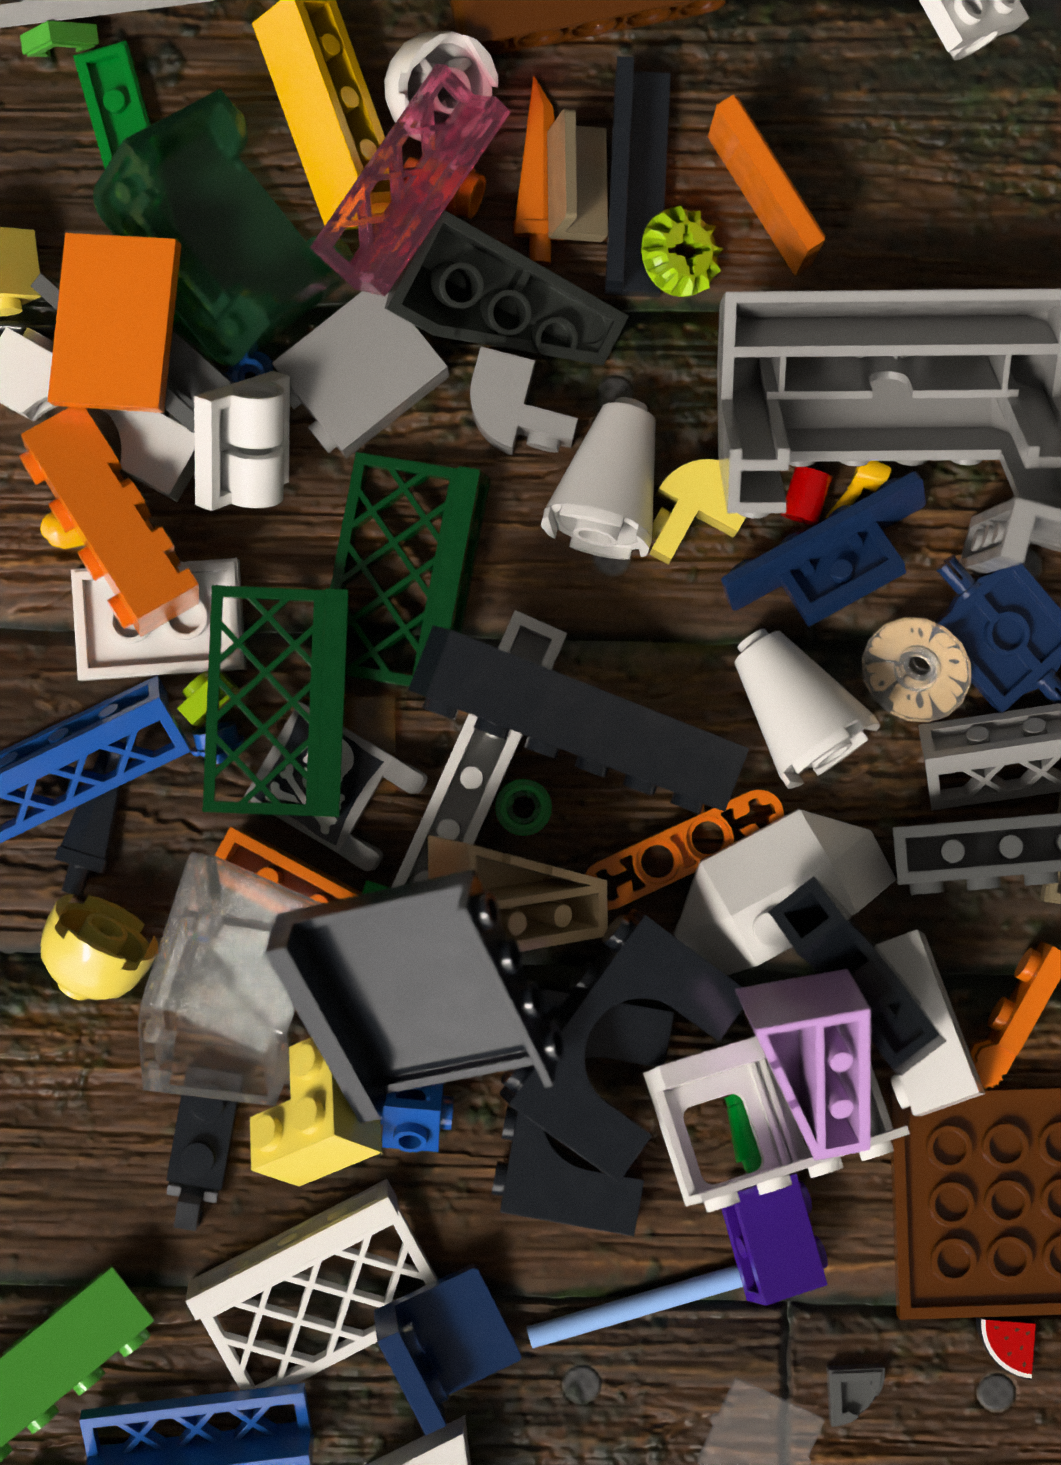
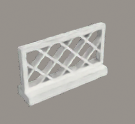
[185,1179,438,1390]

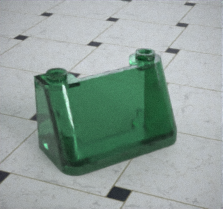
[93,88,362,366]

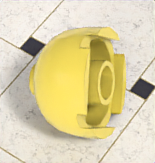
[41,894,158,1000]

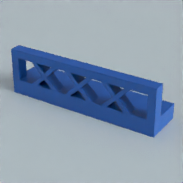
[0,675,191,843]
[79,1383,314,1465]

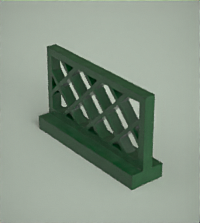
[330,452,491,687]
[202,585,348,817]

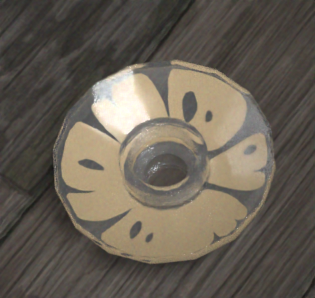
[862,617,971,722]

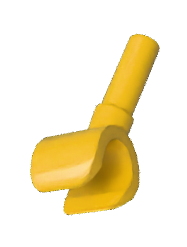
[825,461,891,519]

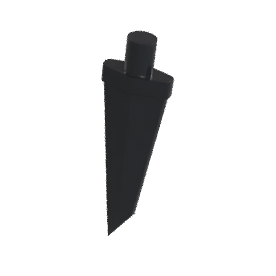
[55,736,127,897]

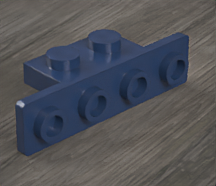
[721,471,926,627]

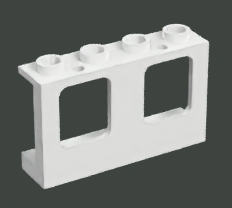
[643,1036,910,1212]

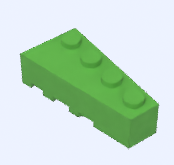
[0,1265,154,1462]

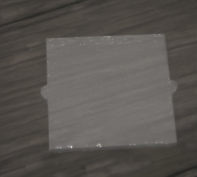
[697,1377,825,1465]

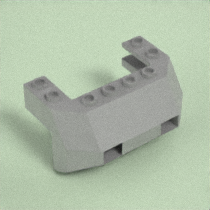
[717,289,1061,518]

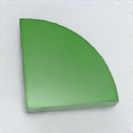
[20,21,99,57]

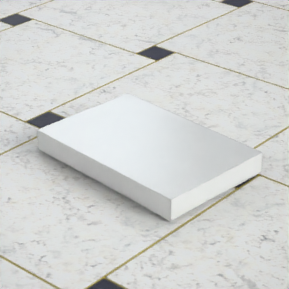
[71,558,247,681]

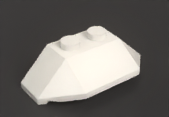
[674,809,896,975]

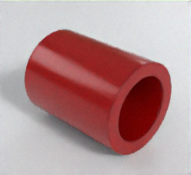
[780,467,832,526]

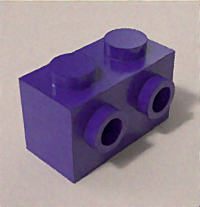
[721,1173,828,1305]

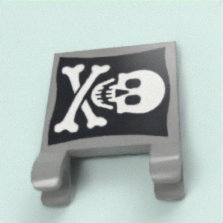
[245,701,428,871]

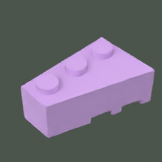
[734,969,871,1160]

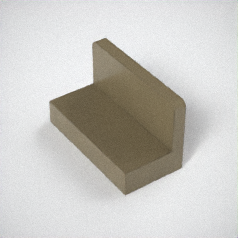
[547,109,608,242]

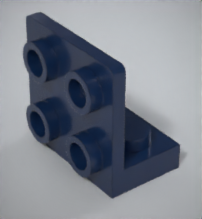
[373,1264,521,1435]

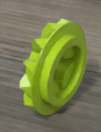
[641,206,724,297]

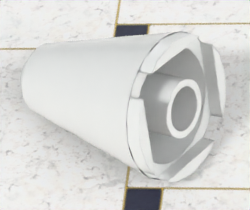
[541,397,656,560]
[734,629,880,789]

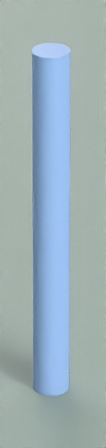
[527,1265,743,1348]

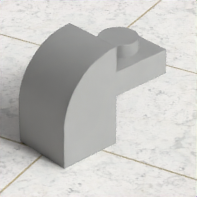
[470,346,578,455]

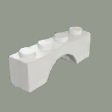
[0,327,195,502]

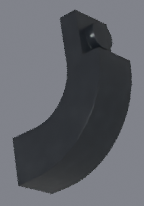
[768,876,947,1076]

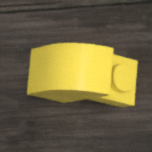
[648,459,746,564]

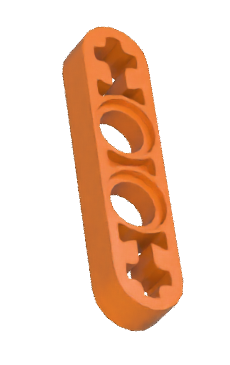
[584,789,784,910]

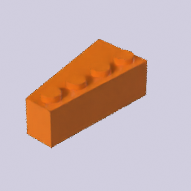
[19,407,199,637]

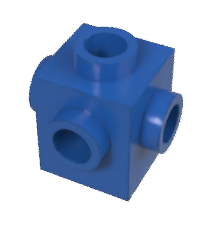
[380,1083,454,1152]

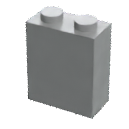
[272,279,449,459]

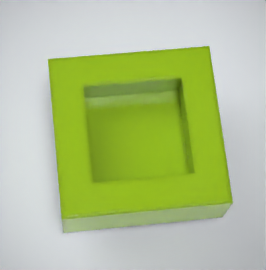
[177,671,240,727]

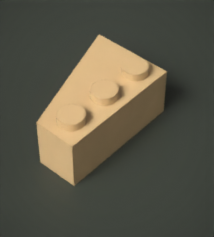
[428,835,608,952]

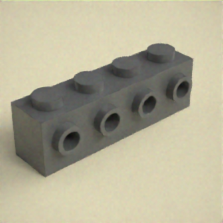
[893,813,1061,895]

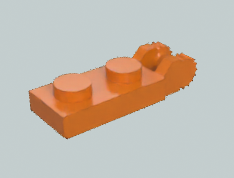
[969,941,1061,1089]

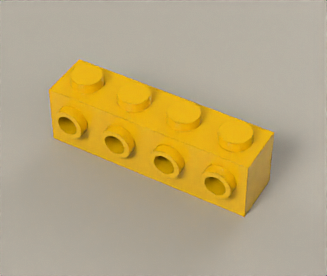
[252,0,408,232]

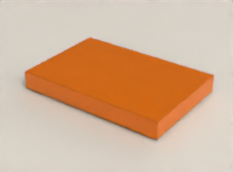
[708,94,826,276]
[47,233,181,413]

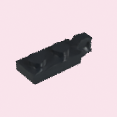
[166,1068,243,1231]

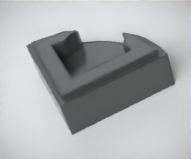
[827,1363,885,1427]

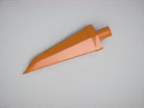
[513,74,563,267]

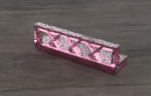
[310,64,510,297]

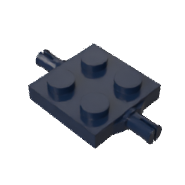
[931,555,1061,713]

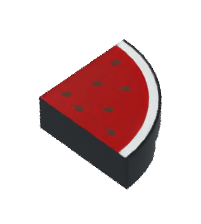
[976,1317,1036,1380]

